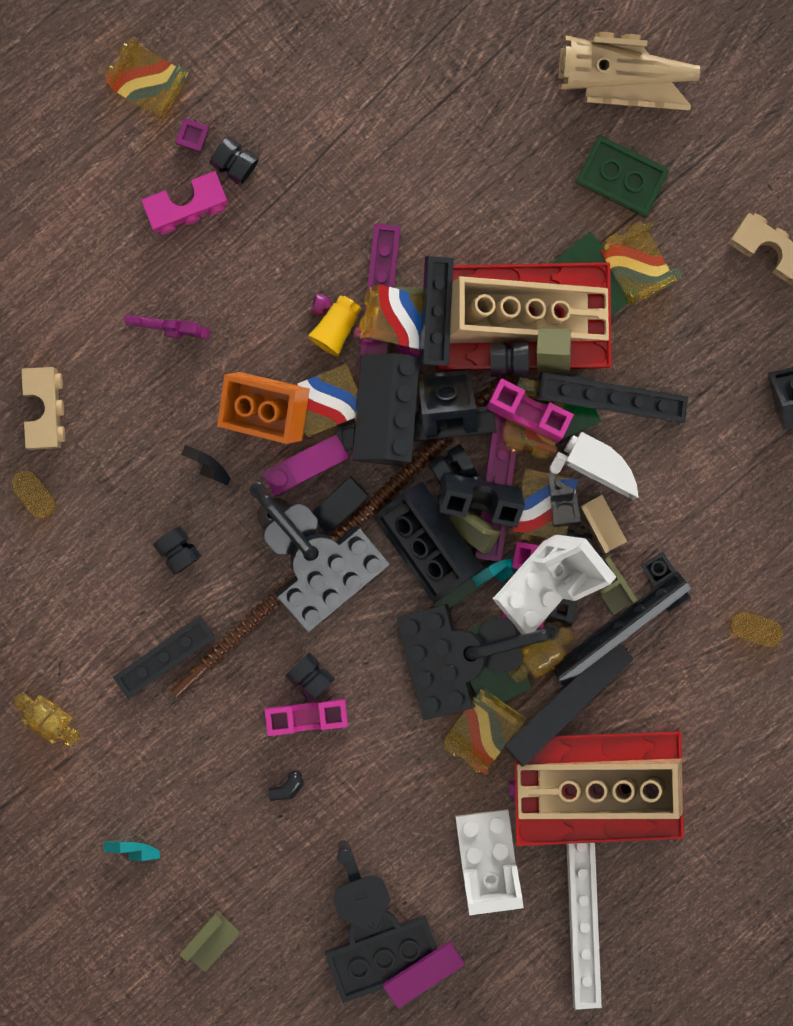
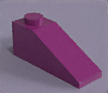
[262,434,350,496]

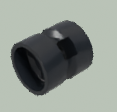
[209,136,259,186]
[490,342,529,377]
[428,444,477,486]
[153,525,202,575]
[285,652,335,703]

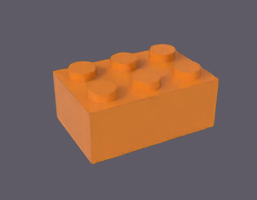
[217,372,310,444]

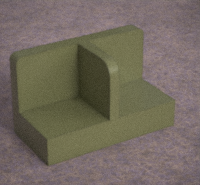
[597,556,638,615]

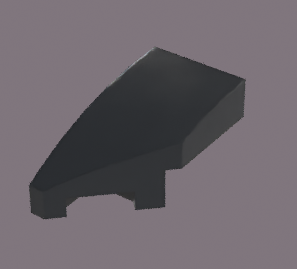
[181,445,231,486]
[548,474,581,527]

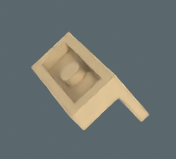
[579,495,627,554]

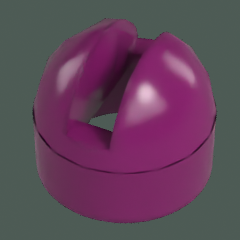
[310,293,332,316]

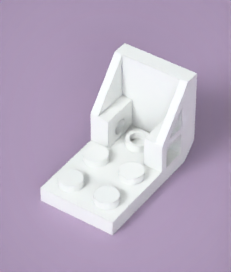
[493,535,616,634]
[455,809,524,915]

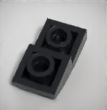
[311,476,369,534]
[640,552,691,614]

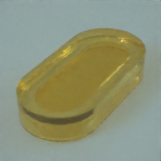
[12,471,56,518]
[730,612,783,647]

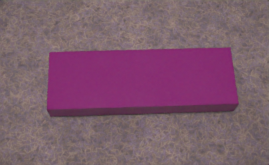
[383,941,465,1008]

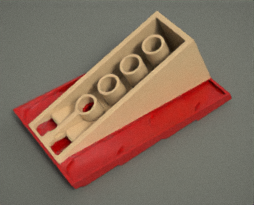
[436,262,612,371]
[515,731,684,846]

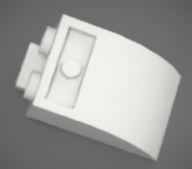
[549,432,639,500]

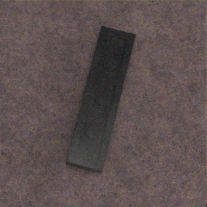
[420,256,454,366]
[113,616,216,699]

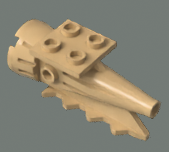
[558,32,700,110]

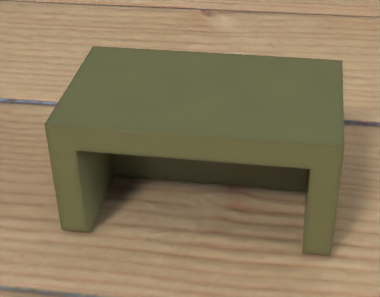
[537,328,571,374]

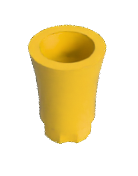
[307,295,362,357]

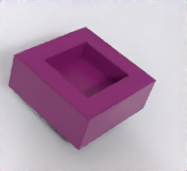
[175,118,210,153]

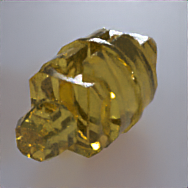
[509,627,574,682]
[13,693,81,746]

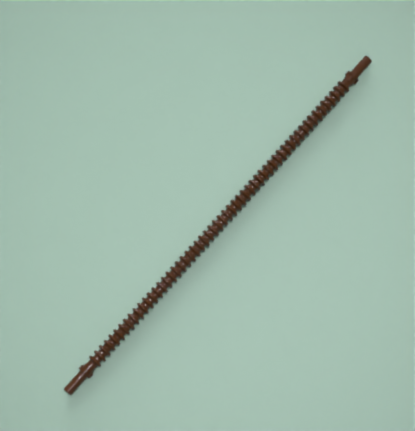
[171,372,518,698]

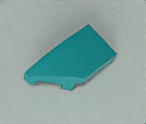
[471,559,518,586]
[103,841,160,861]

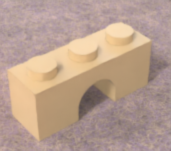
[728,213,793,286]
[22,367,65,450]

